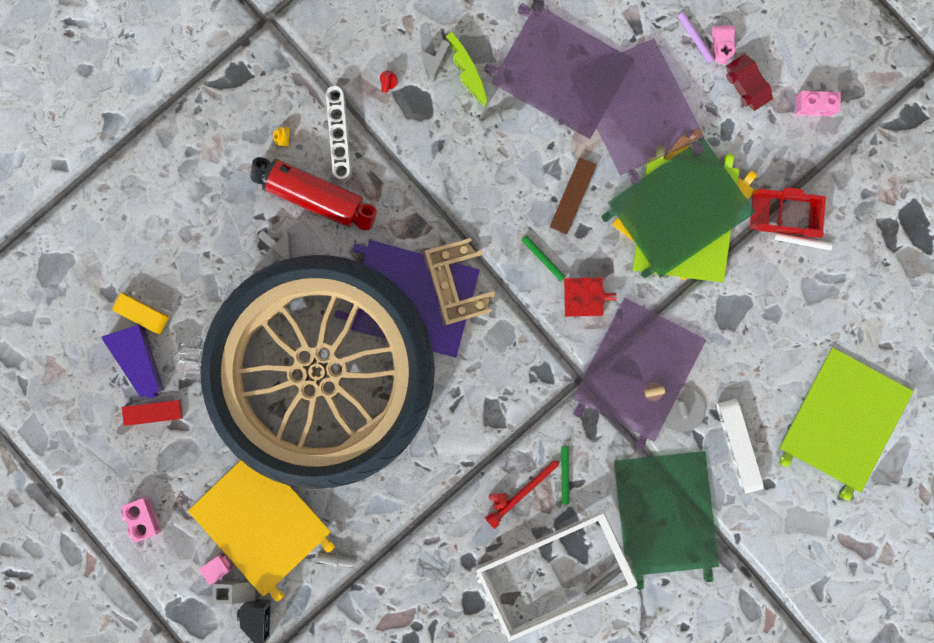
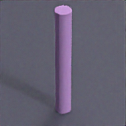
[677,12,715,63]

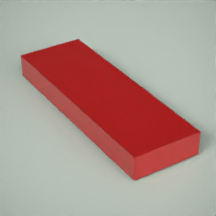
[122,400,183,426]

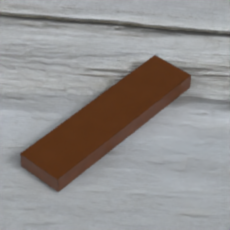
[549,157,597,235]

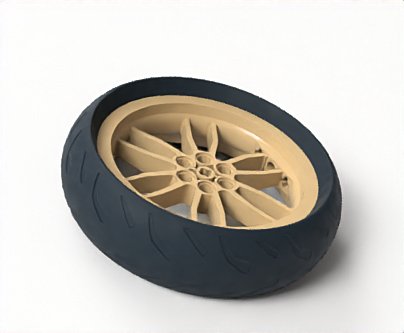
[200,255,435,489]

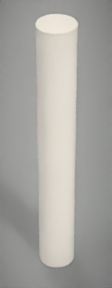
[774,232,833,250]

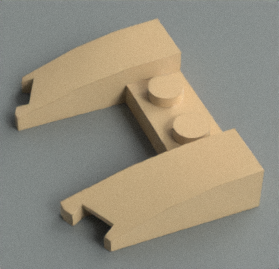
[423,238,495,326]

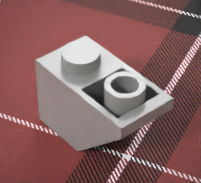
[212,579,256,604]

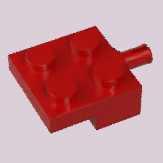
[564,277,617,317]

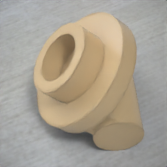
[644,382,665,401]

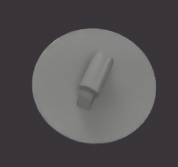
[659,386,705,432]

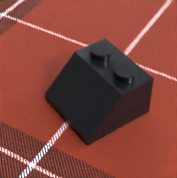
[237,599,271,643]

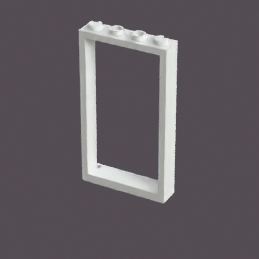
[475,510,638,641]

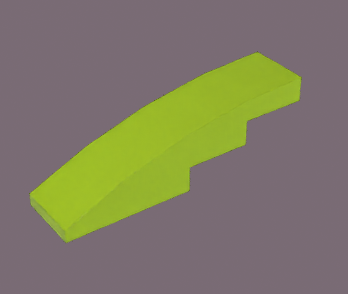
[446,31,488,108]

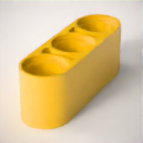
[111,292,170,335]

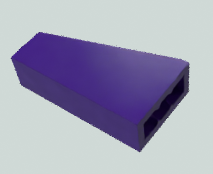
[101,325,164,399]

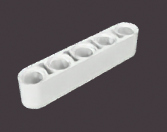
[326,86,352,182]
[717,398,763,494]

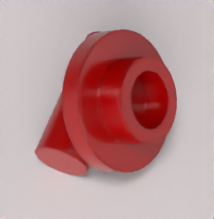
[380,70,398,93]
[488,493,508,509]

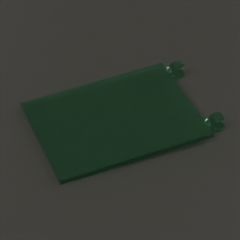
[601,137,756,279]
[614,451,719,590]

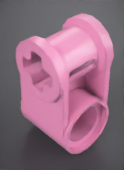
[712,25,735,64]

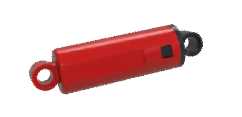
[250,157,377,230]

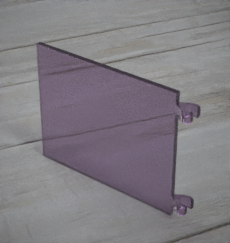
[484,3,635,139]
[571,38,704,185]
[572,298,706,450]

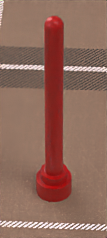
[485,460,559,529]

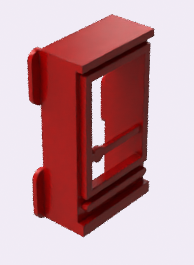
[749,188,826,238]

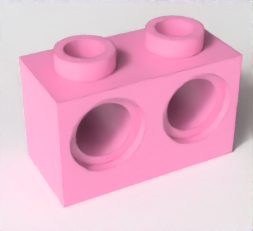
[795,91,841,116]
[121,496,161,543]

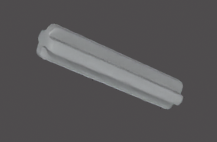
[584,555,632,596]

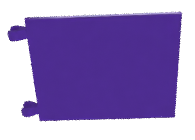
[335,240,480,358]

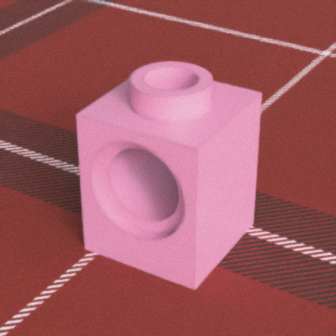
[199,553,233,585]

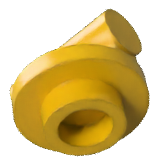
[273,127,290,148]

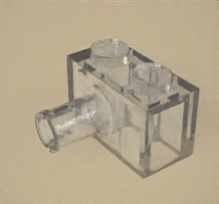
[173,336,203,383]

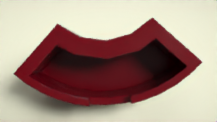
[726,53,773,111]

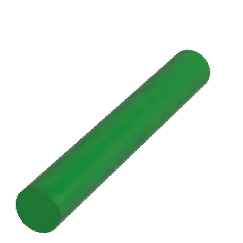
[521,235,566,282]
[561,446,569,505]

